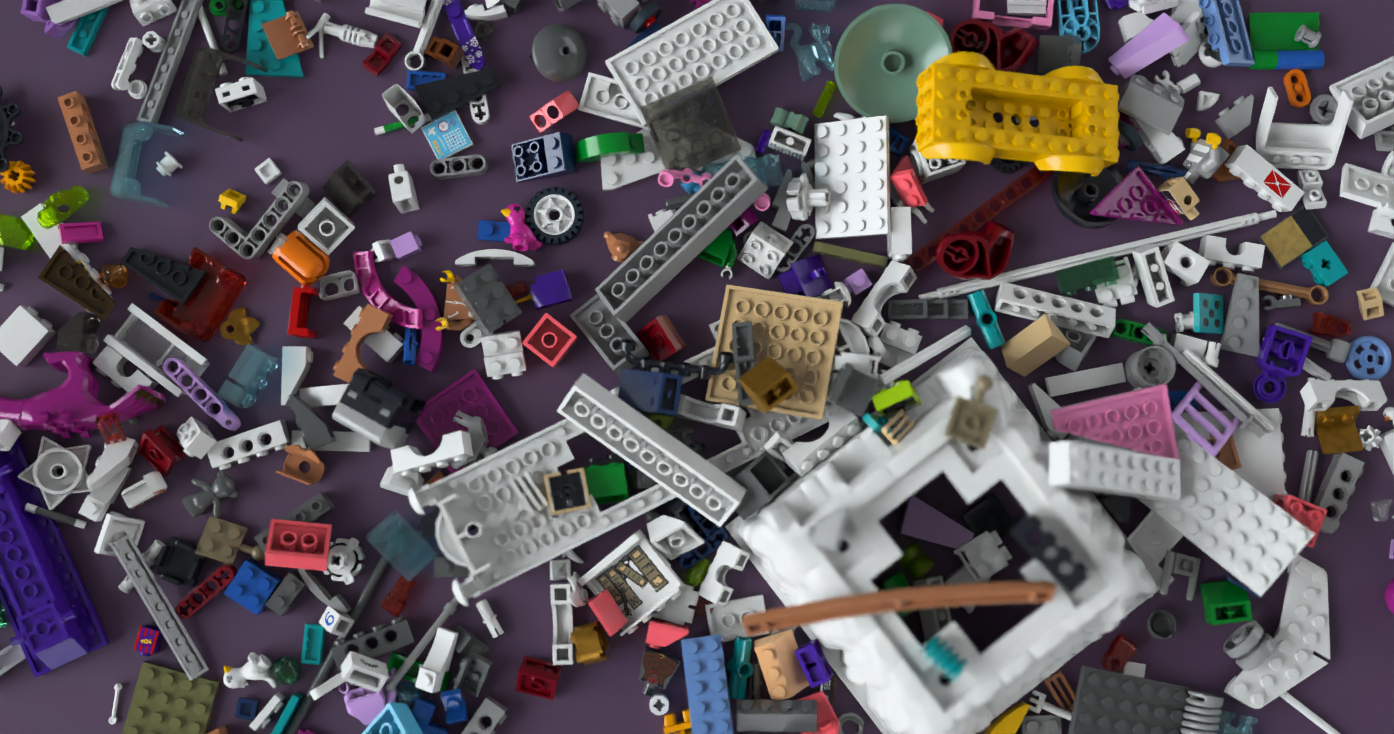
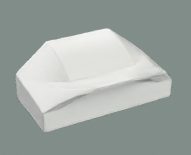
[758,431,795,464]
[380,466,424,496]

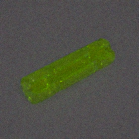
[812,81,836,118]

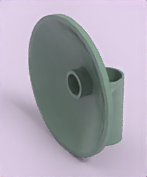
[834,3,953,123]

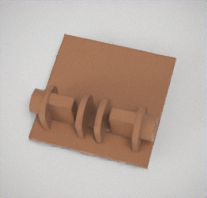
[261,10,314,60]

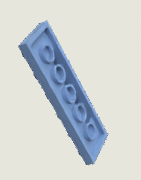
[1198,0,1255,67]

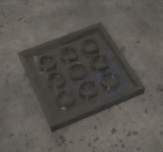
[640,76,741,179]

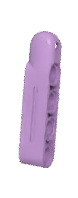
[163,358,241,431]

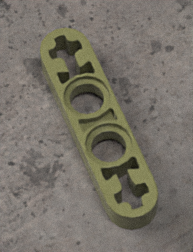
[812,242,888,268]

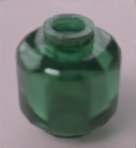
[272,655,302,685]

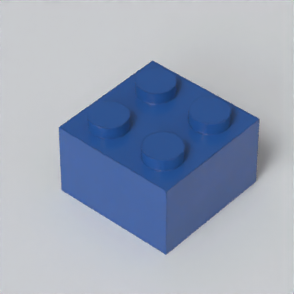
[224,559,284,615]

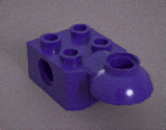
[1253,325,1313,403]

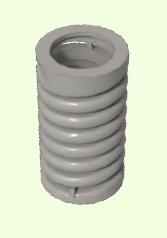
[1180,690,1224,734]

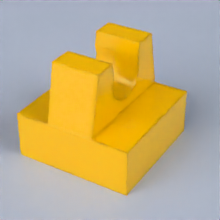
[218,188,246,214]

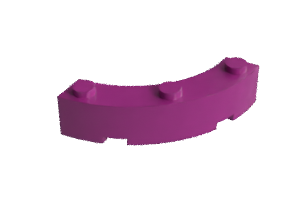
[393,265,445,373]

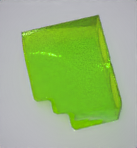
[0,214,36,251]

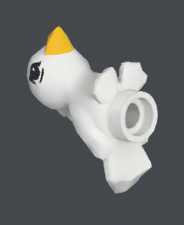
[223,652,278,689]

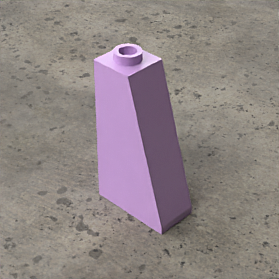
[1108,13,1190,79]
[898,495,974,549]

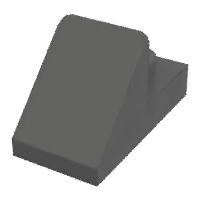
[454,624,490,656]

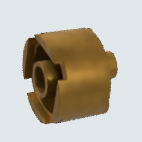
[570,620,610,665]

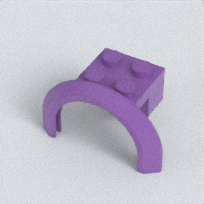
[20,0,78,38]

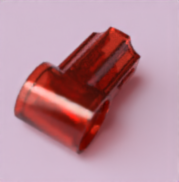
[380,575,417,617]

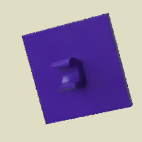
[790,254,834,297]

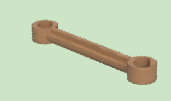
[1210,267,1329,306]

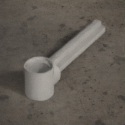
[1274,323,1351,363]

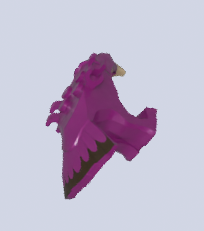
[0,351,166,439]

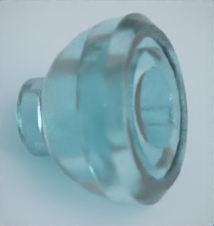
[396,681,423,708]

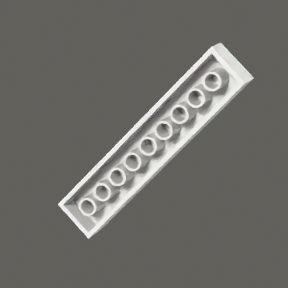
[557,373,747,527]

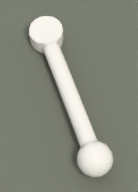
[108,683,122,724]

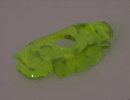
[37,185,90,229]

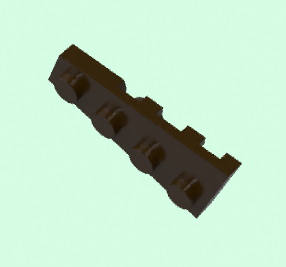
[38,245,117,321]

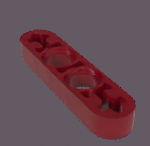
[175,563,237,619]

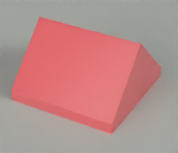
[586,589,628,637]

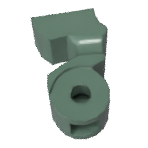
[770,108,808,136]

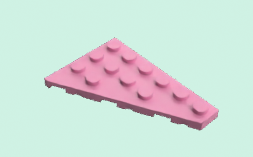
[1050,384,1179,460]

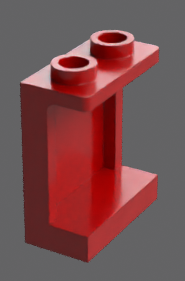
[287,285,320,339]

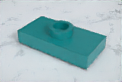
[863,413,900,437]
[301,623,326,665]

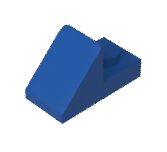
[441,688,471,725]

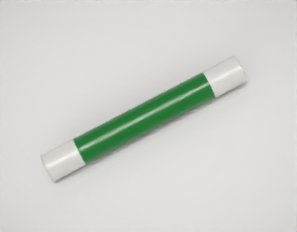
[374,114,432,136]

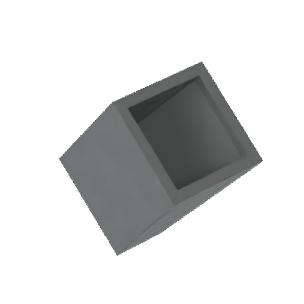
[732,451,791,520]

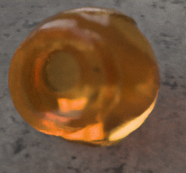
[101,263,128,289]

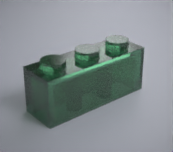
[1055,256,1121,297]

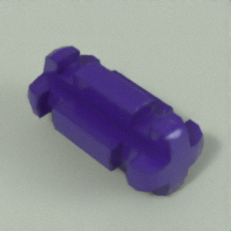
[755,129,772,154]

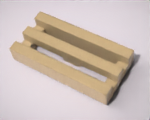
[881,409,915,445]

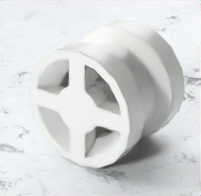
[649,693,669,715]

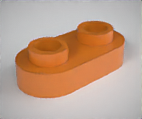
[1284,69,1311,108]

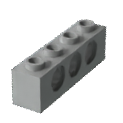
[1312,453,1364,534]
[461,695,508,734]

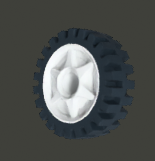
[526,186,584,245]

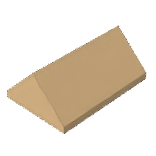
[1000,313,1070,377]

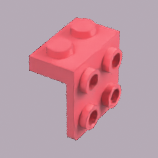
[890,155,928,207]

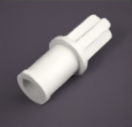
[476,599,504,638]

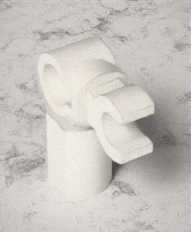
[1153,70,1201,95]

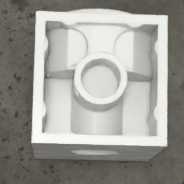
[909,140,966,184]

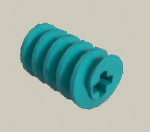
[919,635,967,682]

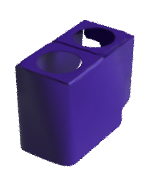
[530,269,572,311]

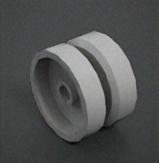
[1223,620,1276,671]

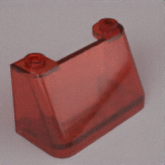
[154,247,246,342]

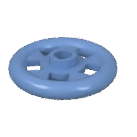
[1345,336,1392,380]

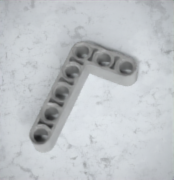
[209,181,309,259]

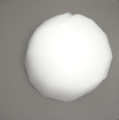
[1199,39,1223,68]

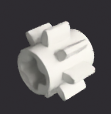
[1359,425,1383,451]

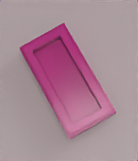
[59,221,103,244]

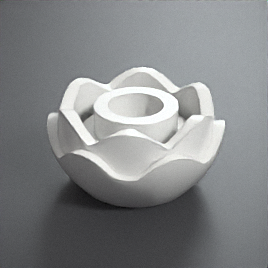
[866,336,886,358]

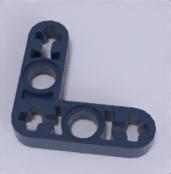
[677,505,727,569]

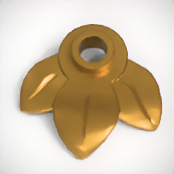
[220,307,260,346]

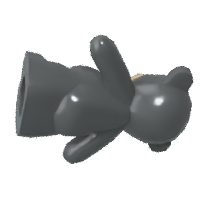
[182,470,238,518]

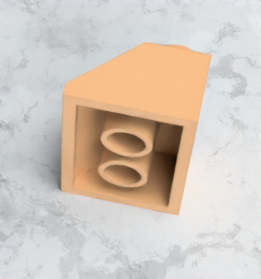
[754,629,809,700]

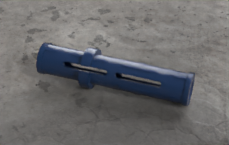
[1126,158,1187,179]

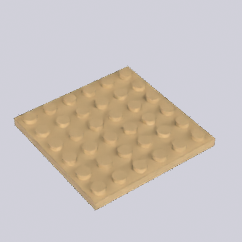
[705,284,843,420]

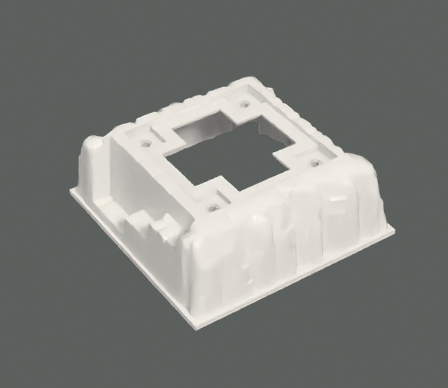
[725,337,1160,734]

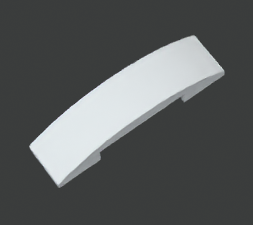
[455,249,535,267]

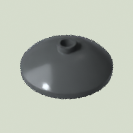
[532,23,587,82]

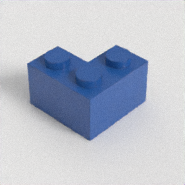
[412,696,450,734]

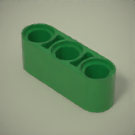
[1110,319,1168,347]

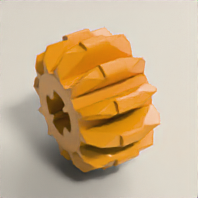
[0,161,36,194]

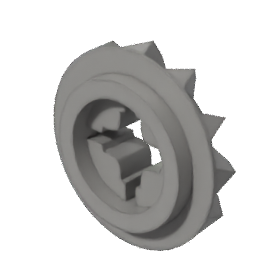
[1309,94,1338,125]

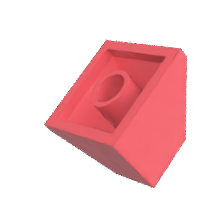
[646,618,689,649]

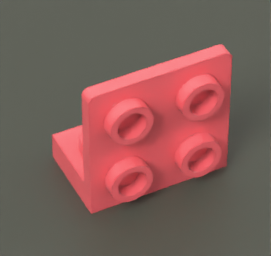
[798,691,840,734]

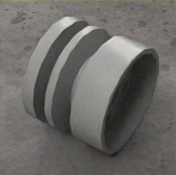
[1124,346,1176,388]

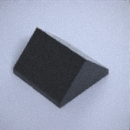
[1097,494,1131,522]

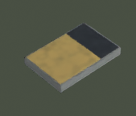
[1257,206,1328,269]

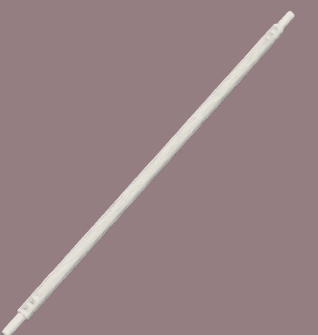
[918,210,1277,300]

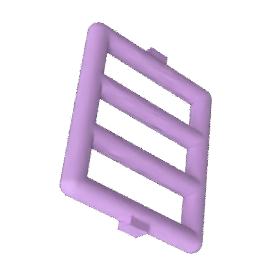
[1171,381,1241,456]

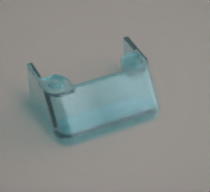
[110,121,183,208]

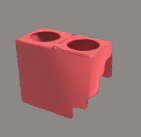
[529,91,579,133]

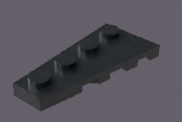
[414,68,502,121]
[120,247,208,305]

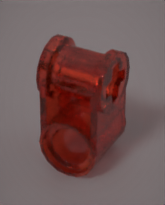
[1309,312,1352,338]
[1102,634,1138,673]

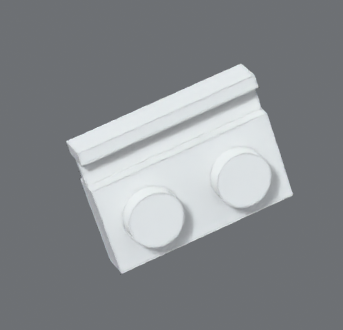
[1007,0,1047,16]
[1129,0,1179,15]

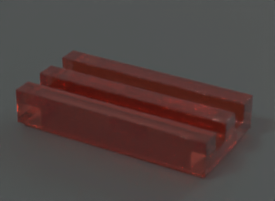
[95,413,127,445]

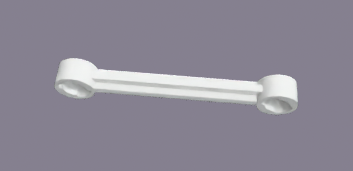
[405,0,444,71]

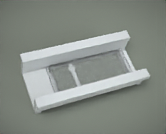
[103,303,210,397]

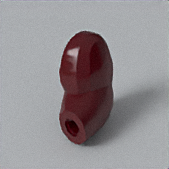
[949,19,1039,73]
[936,220,1016,280]

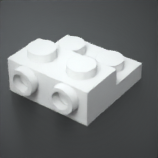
[872,321,922,374]
[481,330,527,380]

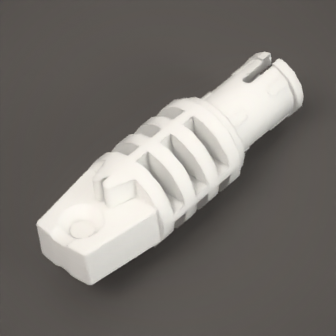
[324,21,378,48]

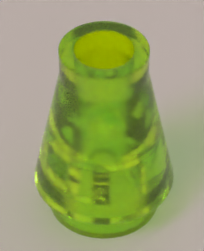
[684,558,711,587]

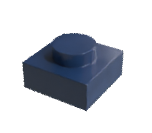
[235,697,260,721]

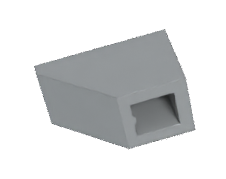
[1215,94,1254,139]

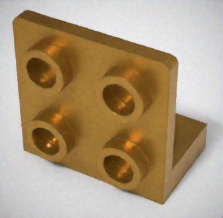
[1315,405,1363,455]

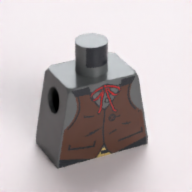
[639,646,680,697]

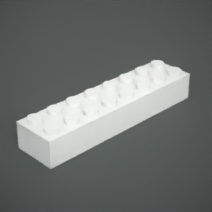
[1050,441,1181,501]

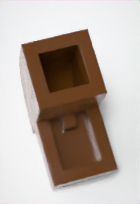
[424,36,465,69]

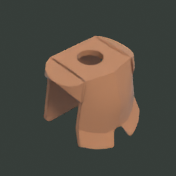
[276,444,325,485]

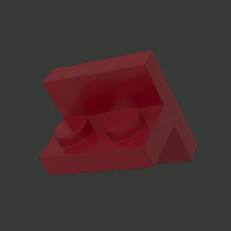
[636,314,687,360]
[137,425,188,478]
[515,656,562,700]

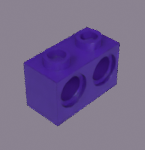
[794,639,834,688]

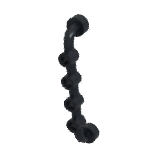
[620,339,734,380]

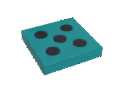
[1193,293,1224,334]

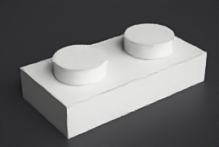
[249,692,285,731]

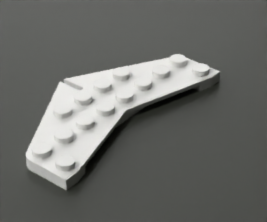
[601,119,756,191]
[1224,554,1330,709]

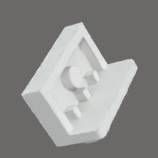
[129,0,177,26]

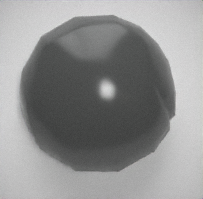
[1146,610,1177,640]

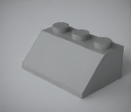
[1118,74,1185,135]

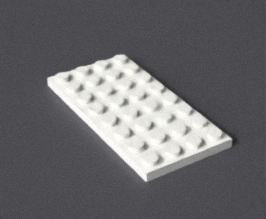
[605,0,779,127]
[1137,432,1315,597]

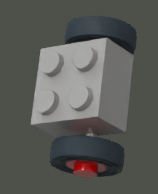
[597,0,662,33]

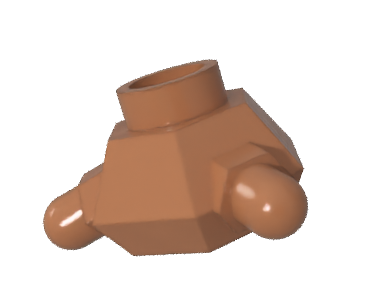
[603,231,644,262]

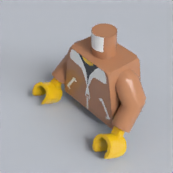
[435,270,475,331]

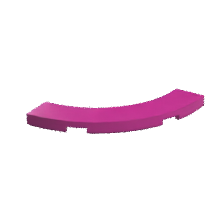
[353,251,423,329]

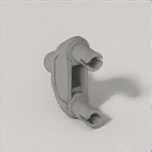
[451,410,498,469]

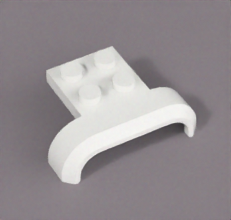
[1340,151,1394,219]

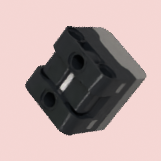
[332,368,426,449]

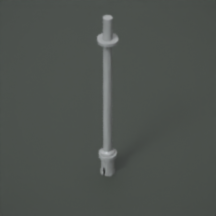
[1141,322,1265,438]

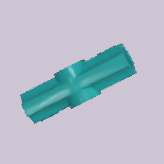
[967,289,1006,350]
[727,637,753,699]

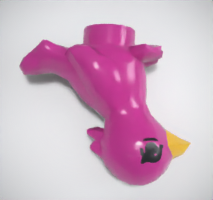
[501,203,544,252]

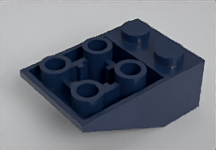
[511,132,577,182]
[618,369,683,417]

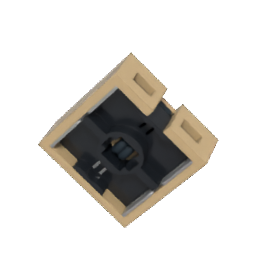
[543,468,591,516]

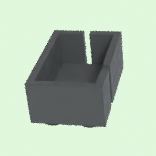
[453,263,522,336]

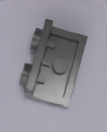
[453,651,493,698]

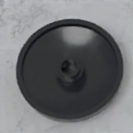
[1051,165,1123,229]

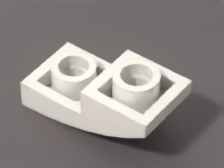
[464,4,508,21]
[1297,169,1327,210]

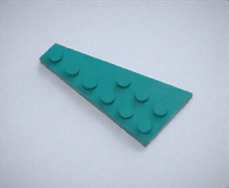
[245,0,305,78]

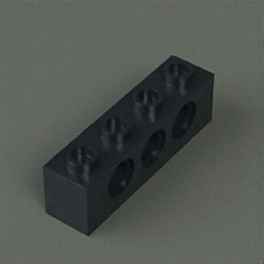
[1009,514,1089,595]

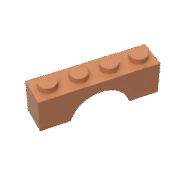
[333,304,393,383]

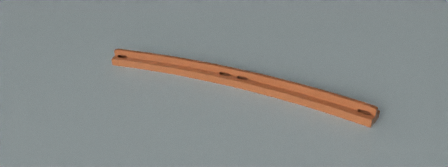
[742,581,1056,636]

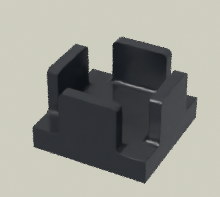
[155,536,207,588]

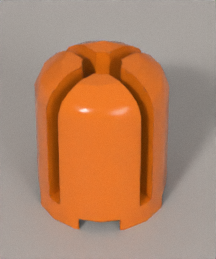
[272,230,330,285]

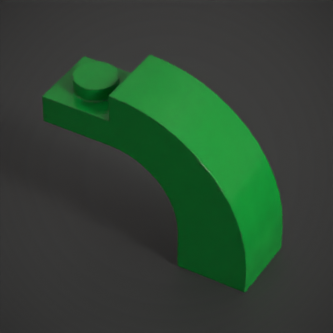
[575,132,645,163]

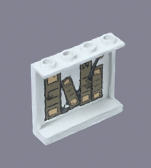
[577,530,684,636]

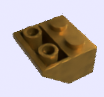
[738,356,799,412]

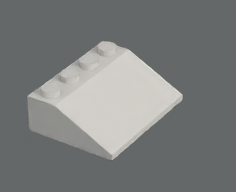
[1329,56,1394,140]

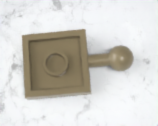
[943,375,998,450]
[195,516,265,565]

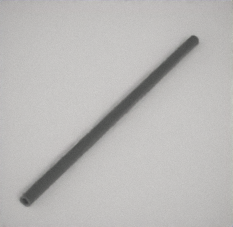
[284,524,408,734]

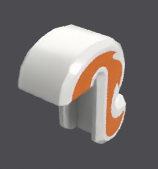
[121,471,167,509]

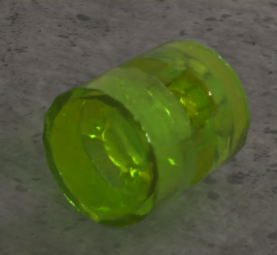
[897,542,934,580]

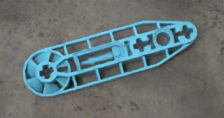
[1056,0,1100,55]

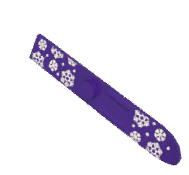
[443,0,484,70]

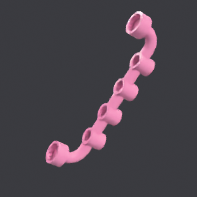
[658,168,770,211]

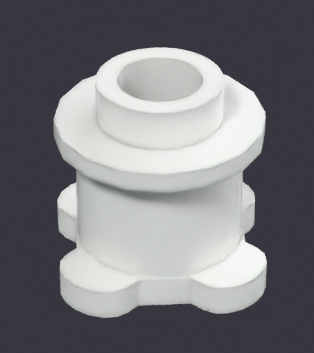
[156,151,183,177]
[1174,311,1194,332]

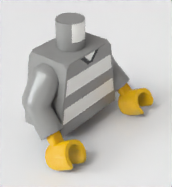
[1183,128,1230,185]

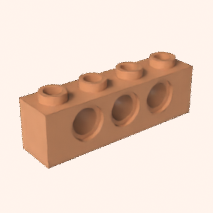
[57,91,109,174]

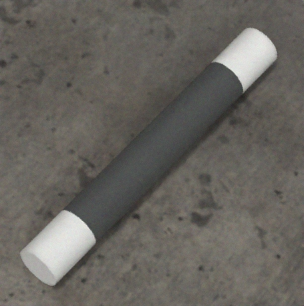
[24,503,86,529]

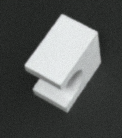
[1161,241,1210,287]

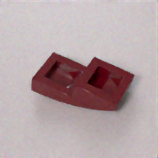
[362,33,402,77]

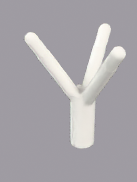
[306,13,330,58]

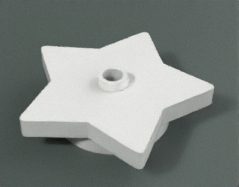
[18,436,92,510]

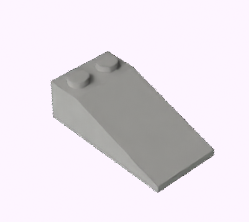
[570,294,650,378]

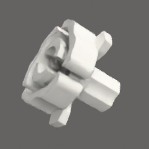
[787,173,830,221]
[323,537,365,585]

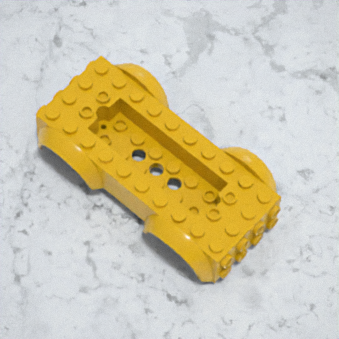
[915,52,1119,177]

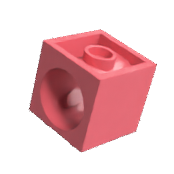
[1272,494,1327,548]

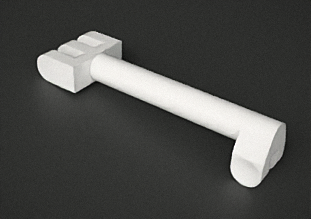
[1028,690,1072,721]

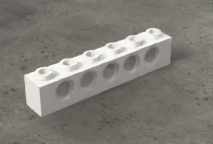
[995,282,1116,338]

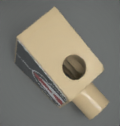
[1157,177,1199,220]

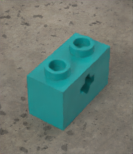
[1300,241,1349,287]

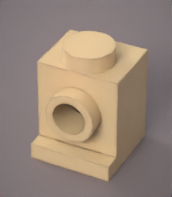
[1356,286,1384,321]

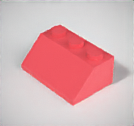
[265,519,332,571]

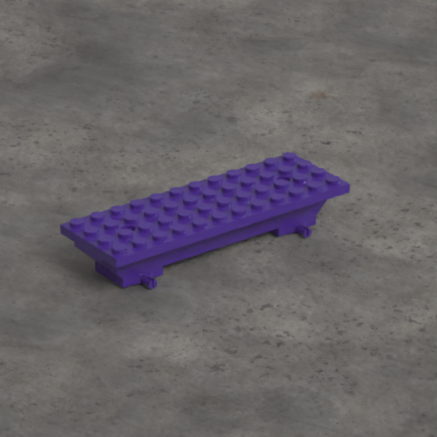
[0,437,110,678]

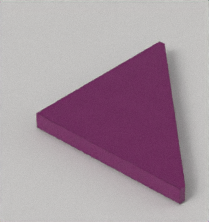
[1090,166,1184,226]

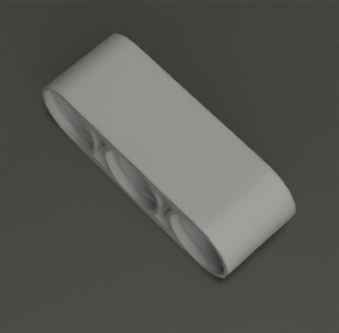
[430,154,488,180]

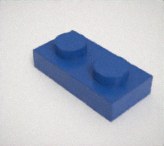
[478,220,511,242]

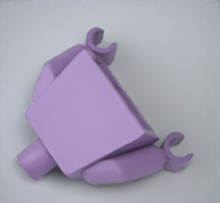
[338,668,397,725]

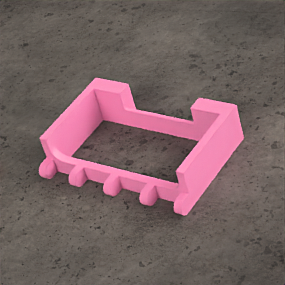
[972,0,1054,31]

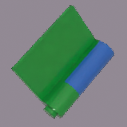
[1248,12,1325,70]

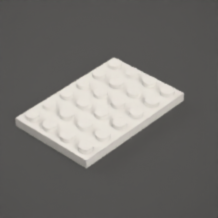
[814,115,891,240]

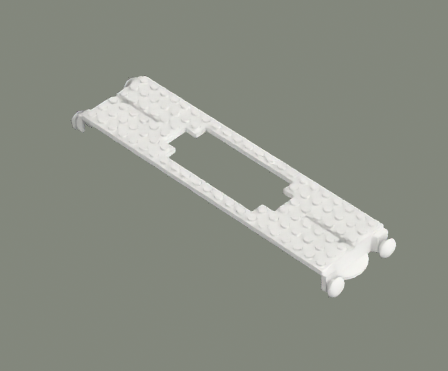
[408,282,895,606]

